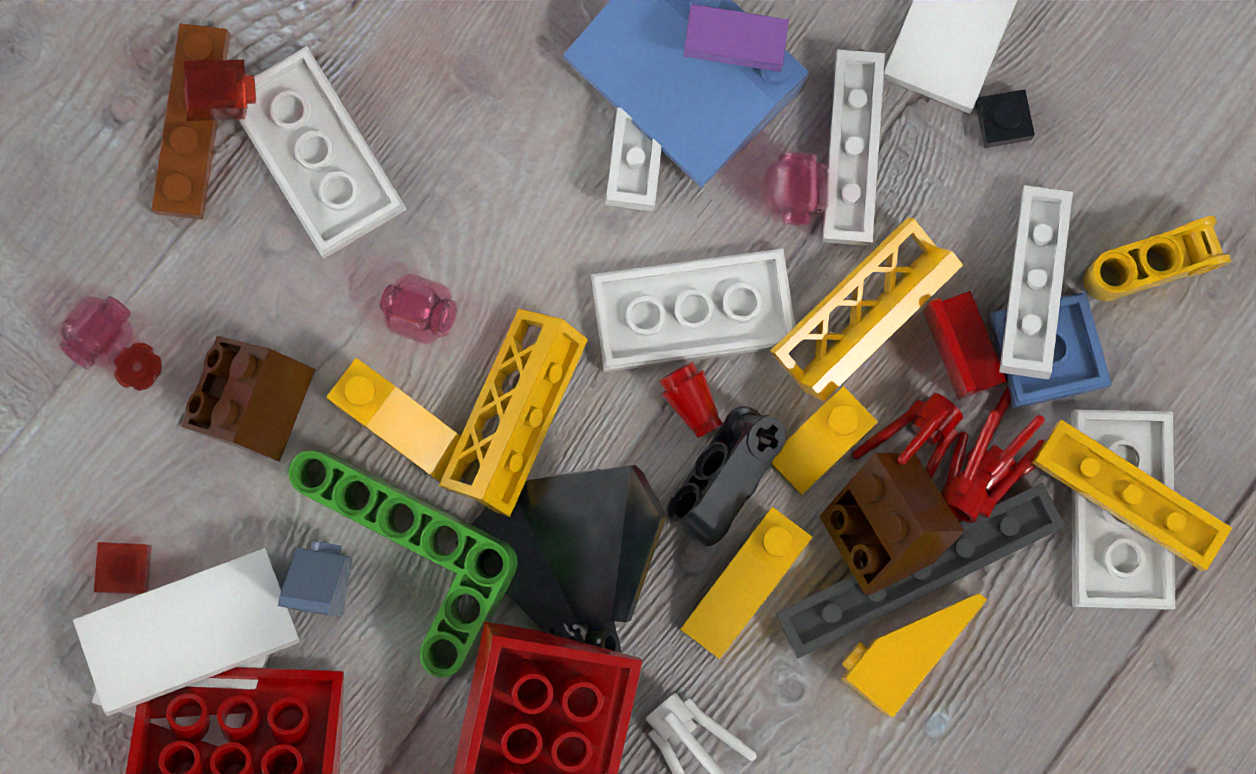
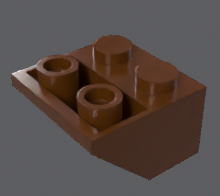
[181,336,316,462]
[819,452,964,595]

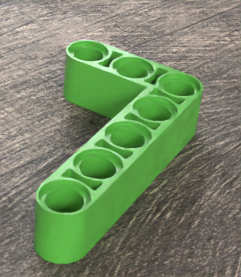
[288,451,518,678]

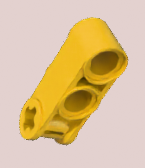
[1083,215,1232,302]

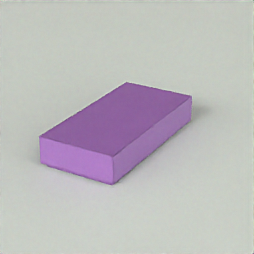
[683,4,789,72]

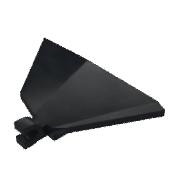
[455,465,667,653]

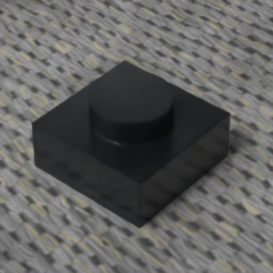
[975,89,1035,148]

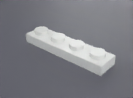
[822,49,885,246]
[999,185,1073,380]

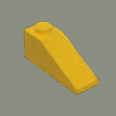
[326,358,472,482]
[680,507,813,659]
[840,593,987,718]

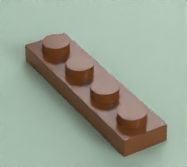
[151,23,230,220]

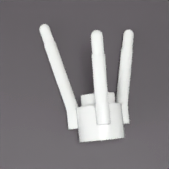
[646,693,757,774]

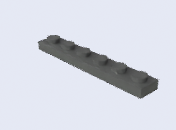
[775,482,1065,658]

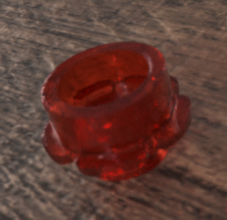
[114,342,162,391]

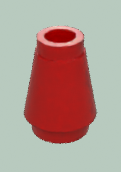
[659,361,723,438]

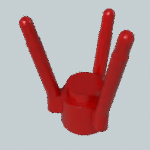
[964,387,1045,494]
[852,393,964,479]
[940,410,1045,523]

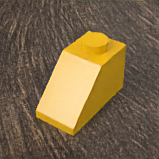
[771,386,878,495]

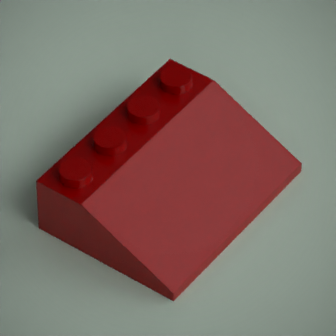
[452,621,643,774]
[125,667,344,774]

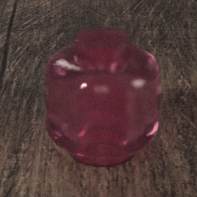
[765,153,829,225]
[380,274,457,344]
[59,296,134,370]

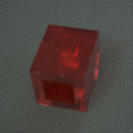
[183,59,256,121]

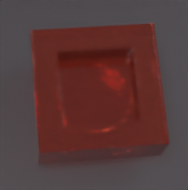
[94,542,152,595]

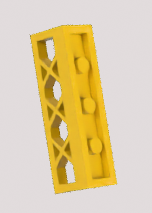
[770,217,963,401]
[439,308,588,517]

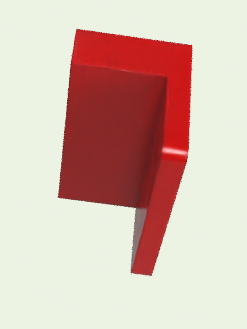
[923,291,1007,400]

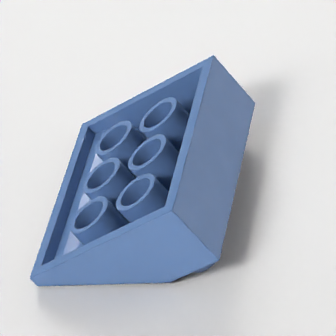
[563,0,809,188]

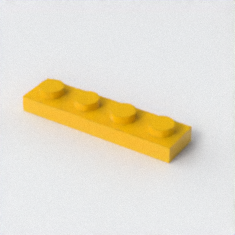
[1032,419,1232,571]

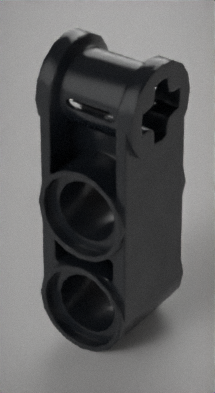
[666,406,786,547]

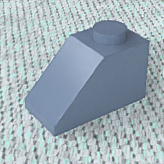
[278,541,353,617]

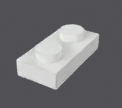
[605,108,662,211]

